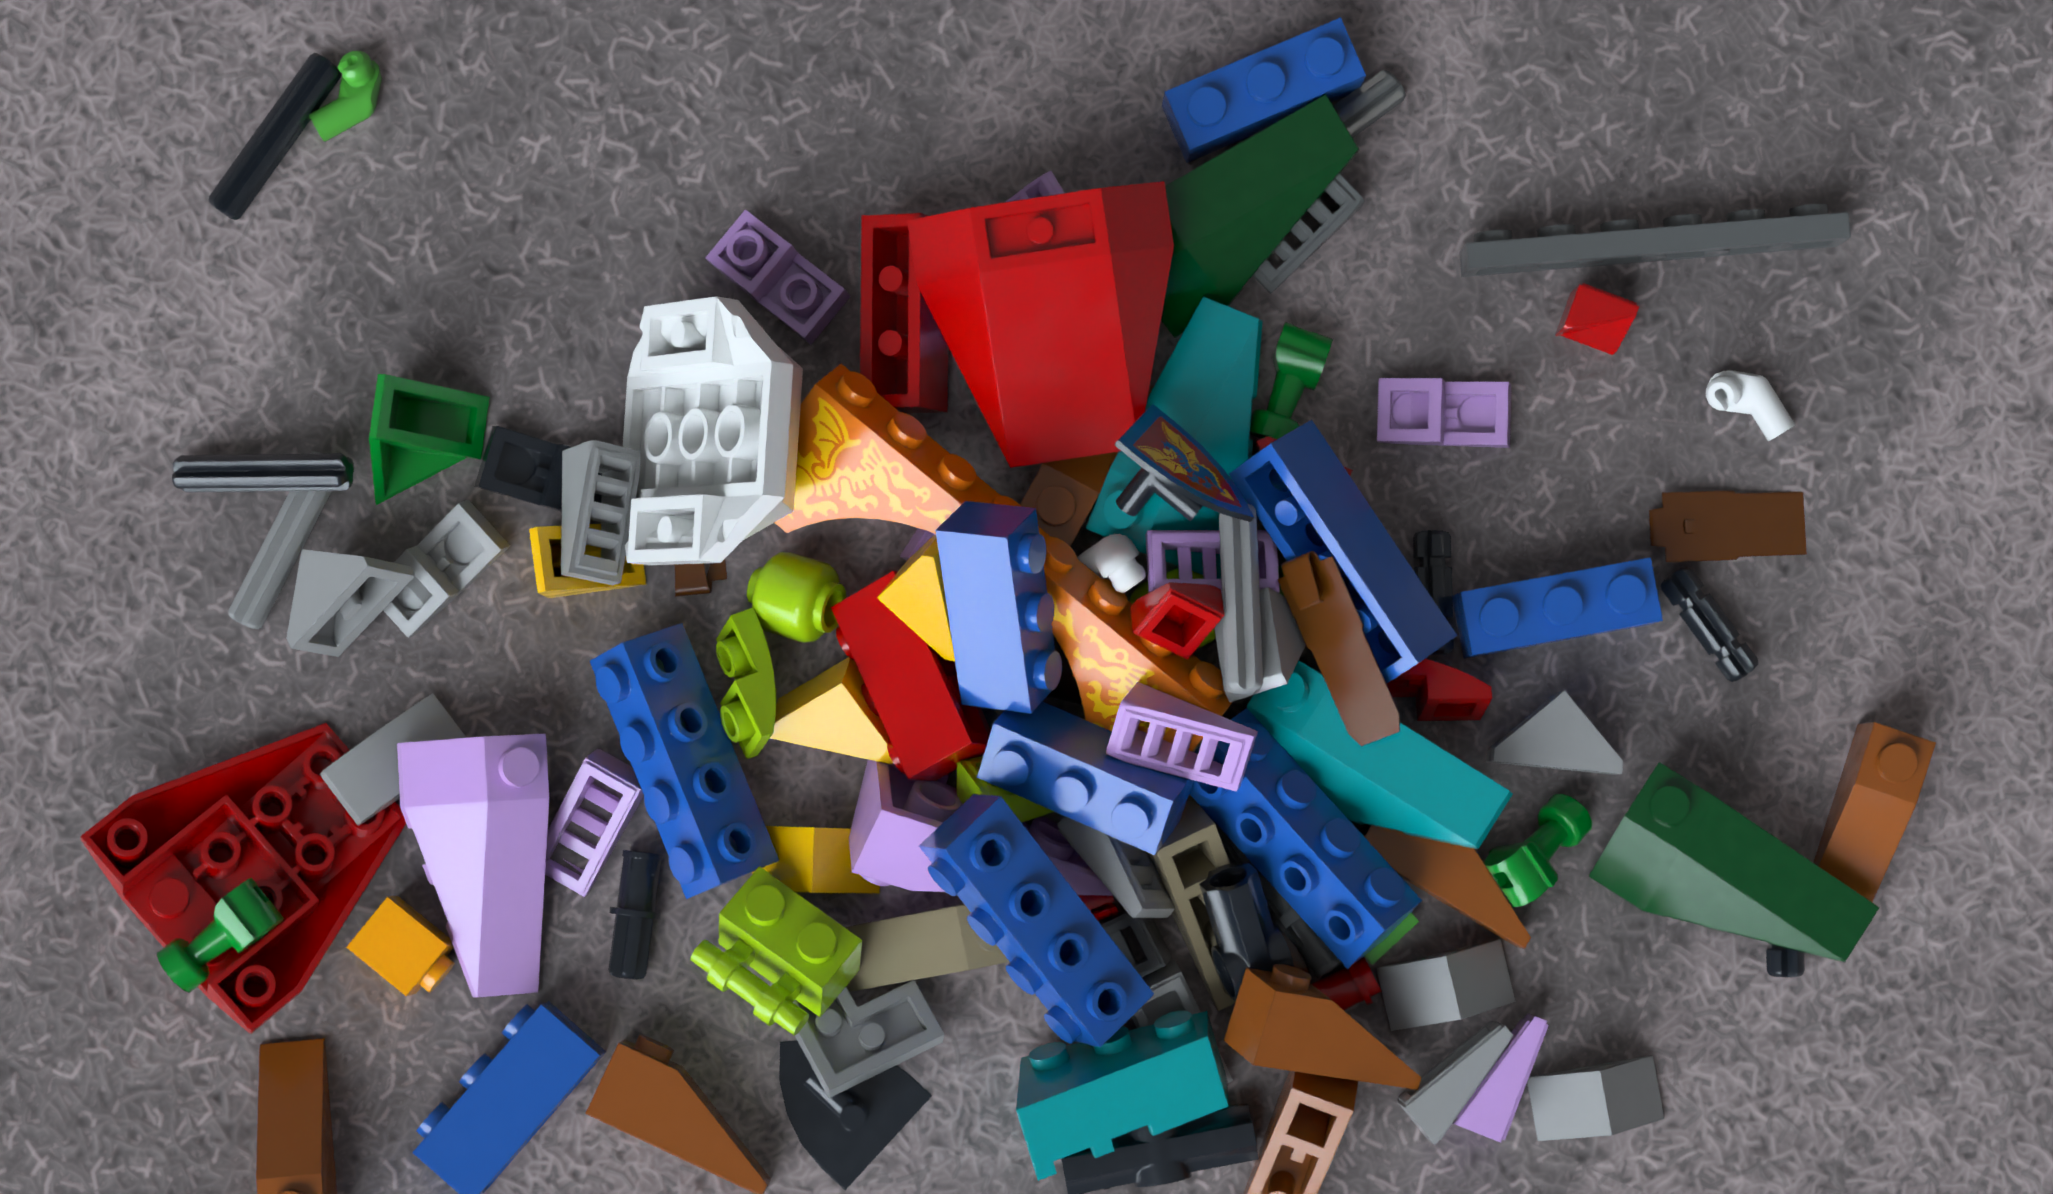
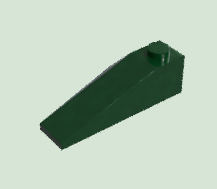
[1161,94,1360,338]
[1589,762,1880,963]

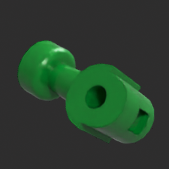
[1250,322,1333,439]
[1484,794,1592,907]
[157,877,284,993]

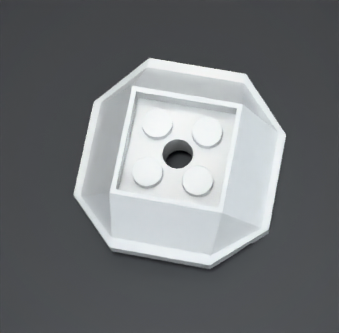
[623,296,803,565]

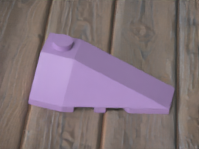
[397,734,549,997]
[849,760,1113,896]

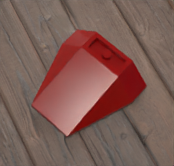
[907,181,1174,468]
[80,723,406,1034]

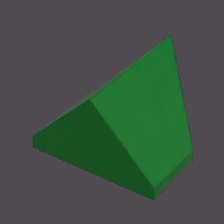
[369,374,490,505]

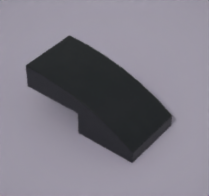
[474,426,602,523]

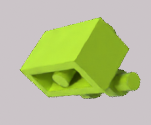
[690,866,863,1036]

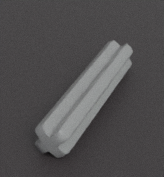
[228,451,332,629]
[1219,504,1263,695]

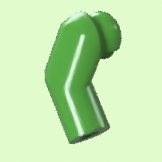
[309,51,382,142]

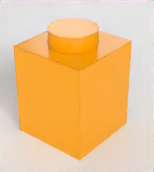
[346,896,455,996]

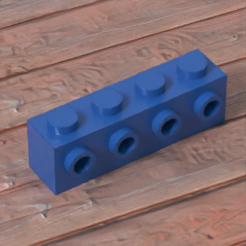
[1229,419,1457,684]
[590,623,780,899]
[1189,708,1422,969]
[919,794,1154,1047]

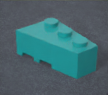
[1016,1011,1229,1181]

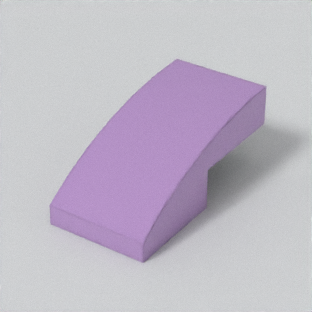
[1377,378,1511,448]

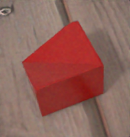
[1555,283,1640,355]
[1130,582,1225,660]

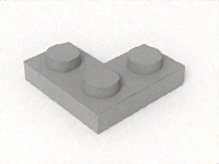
[770,980,944,1098]

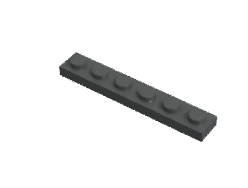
[1459,204,1851,277]

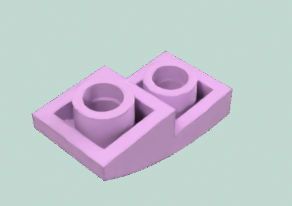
[705,209,851,345]

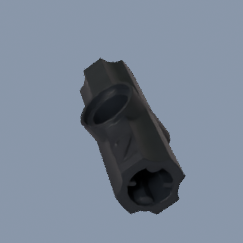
[1199,863,1294,1002]
[1061,1103,1259,1194]

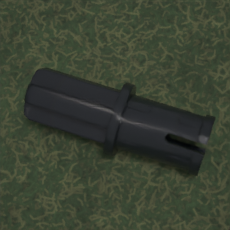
[608,850,663,980]

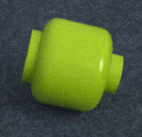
[747,552,847,642]

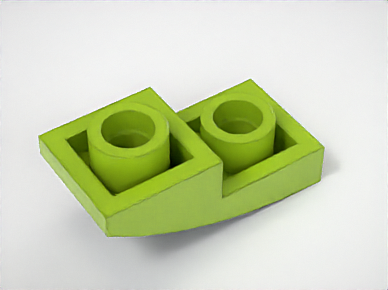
[716,608,776,759]

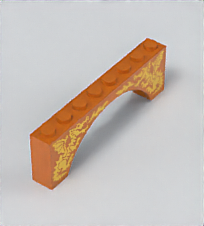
[774,363,1233,752]

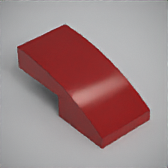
[1387,659,1492,721]

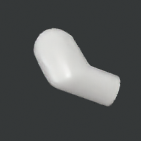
[1706,370,1796,441]
[1077,534,1145,593]

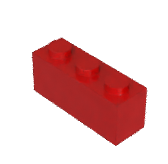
[860,213,948,413]
[831,571,991,781]

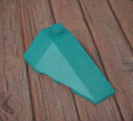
[1086,297,1263,579]
[1247,660,1513,849]

